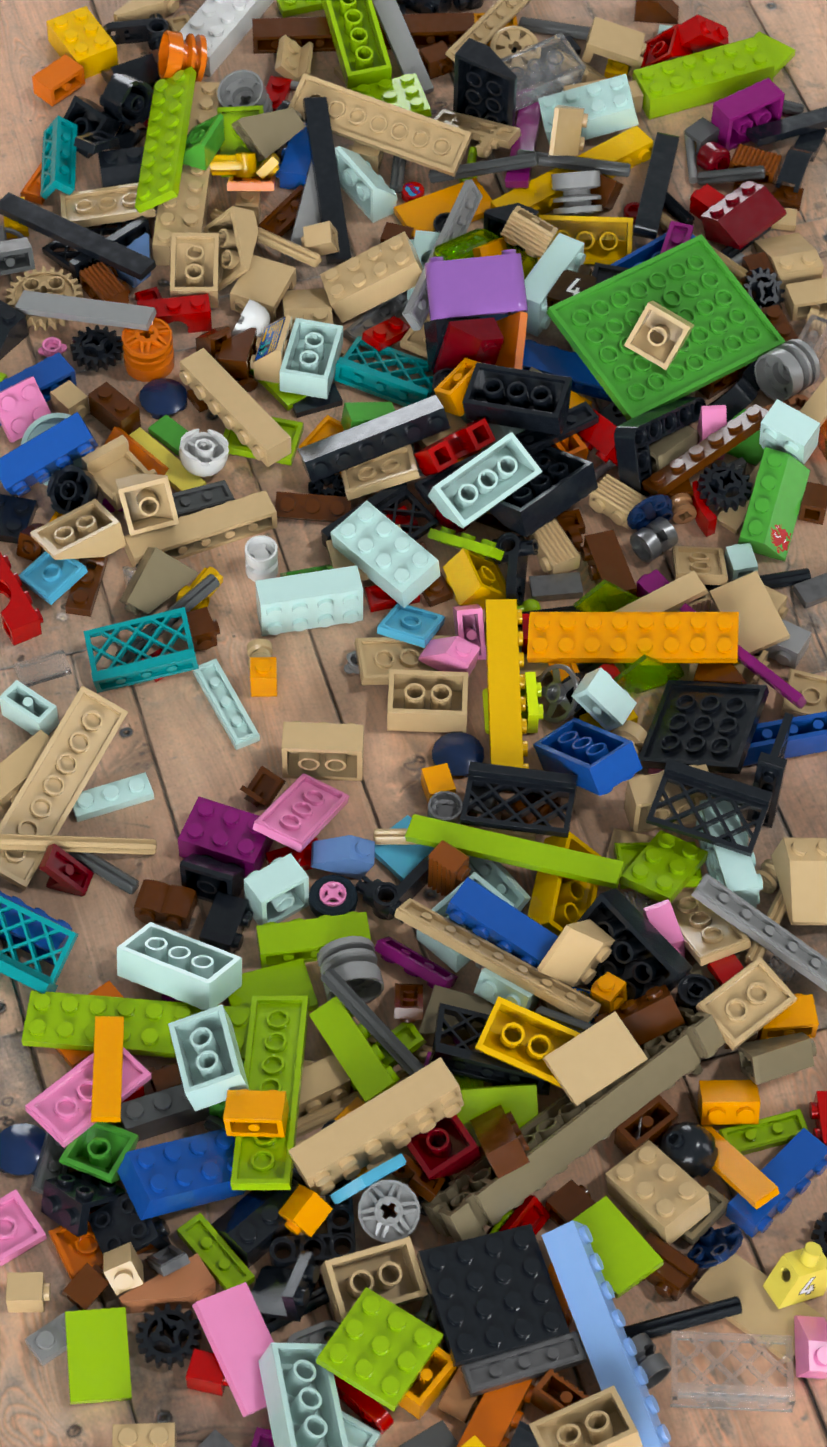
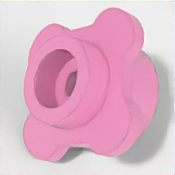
[38,337,67,357]

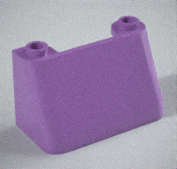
[424,249,528,321]

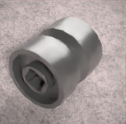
[630,517,678,563]
[428,791,463,825]
[631,1333,672,1390]

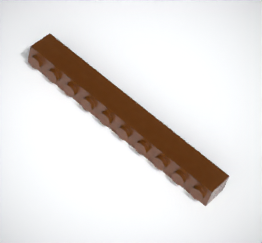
[252,12,475,54]

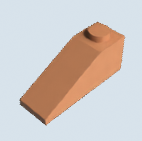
[119,1253,217,1314]

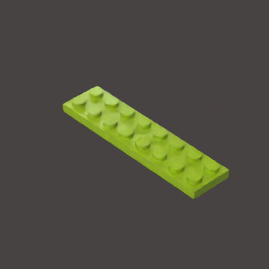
[135,66,197,213]
[21,990,251,1061]
[230,995,309,1190]

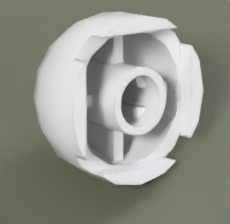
[231,299,271,338]
[179,429,229,477]

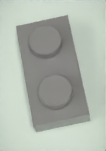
[25,1305,79,1366]

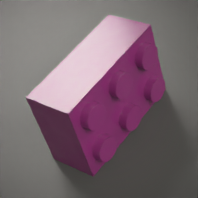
[711,78,785,151]
[178,796,274,878]

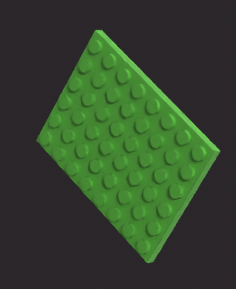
[547,234,786,421]

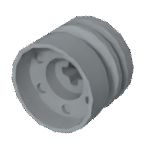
[217,69,273,113]
[551,170,602,216]
[754,339,820,402]
[317,936,384,1003]
[358,1180,421,1243]

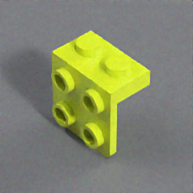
[482,672,544,734]

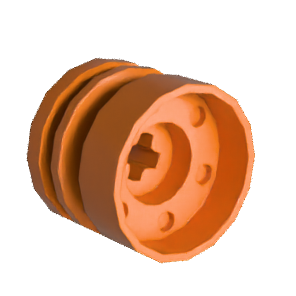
[158,30,207,82]
[122,318,174,382]

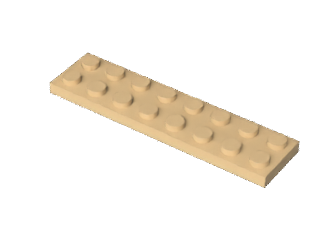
[288,73,472,177]
[0,685,128,890]

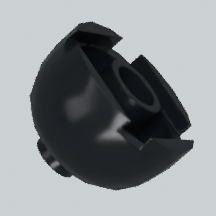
[47,465,99,515]
[658,1121,718,1178]

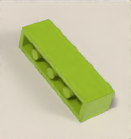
[256,911,371,968]
[309,996,400,1102]

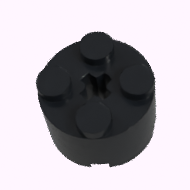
[99,73,154,126]

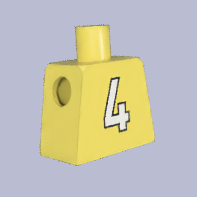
[763,1242,827,1309]

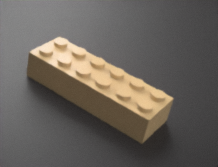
[288,1057,464,1196]

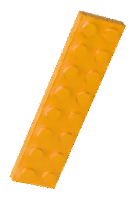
[527,612,739,663]

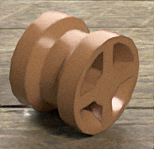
[670,493,697,524]

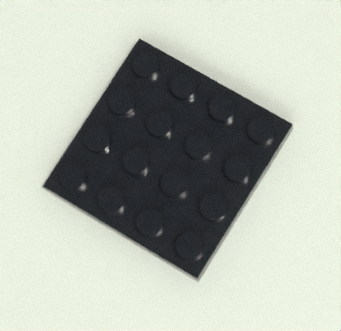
[638,680,769,774]
[417,1224,570,1367]

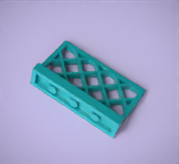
[334,336,433,407]
[83,607,199,693]
[0,895,79,994]

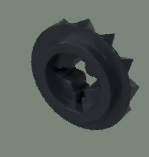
[308,473,346,497]

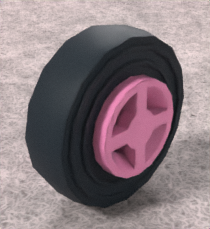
[309,875,358,918]

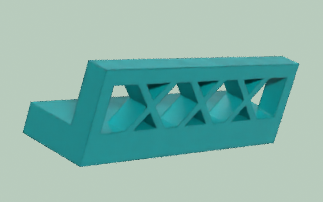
[40,115,77,199]

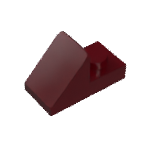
[39,843,94,897]

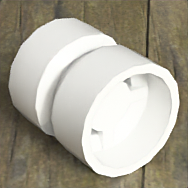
[245,535,278,582]

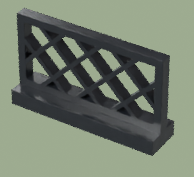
[42,216,152,284]
[321,482,439,548]
[746,712,793,828]
[646,759,773,857]
[460,761,578,838]
[429,1003,545,1095]

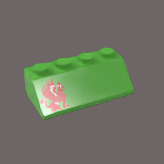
[737,447,810,561]

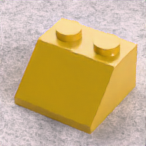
[443,548,506,610]

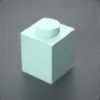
[724,543,758,580]

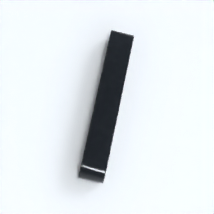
[633,132,680,240]

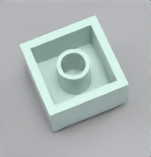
[759,399,820,465]
[244,853,309,925]

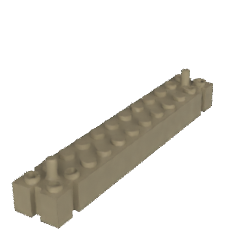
[421,1006,726,1242]

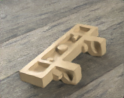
[434,109,521,159]

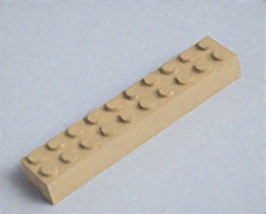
[152,81,222,266]

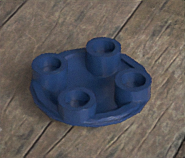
[139,378,188,419]
[627,495,673,531]
[432,732,484,777]
[0,1123,46,1176]
[687,1224,743,1268]

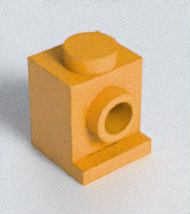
[590,971,627,1014]

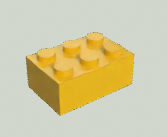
[46,6,118,79]

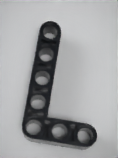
[614,396,706,496]
[269,1120,356,1269]

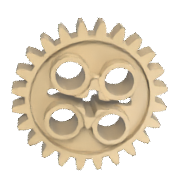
[5,266,83,331]

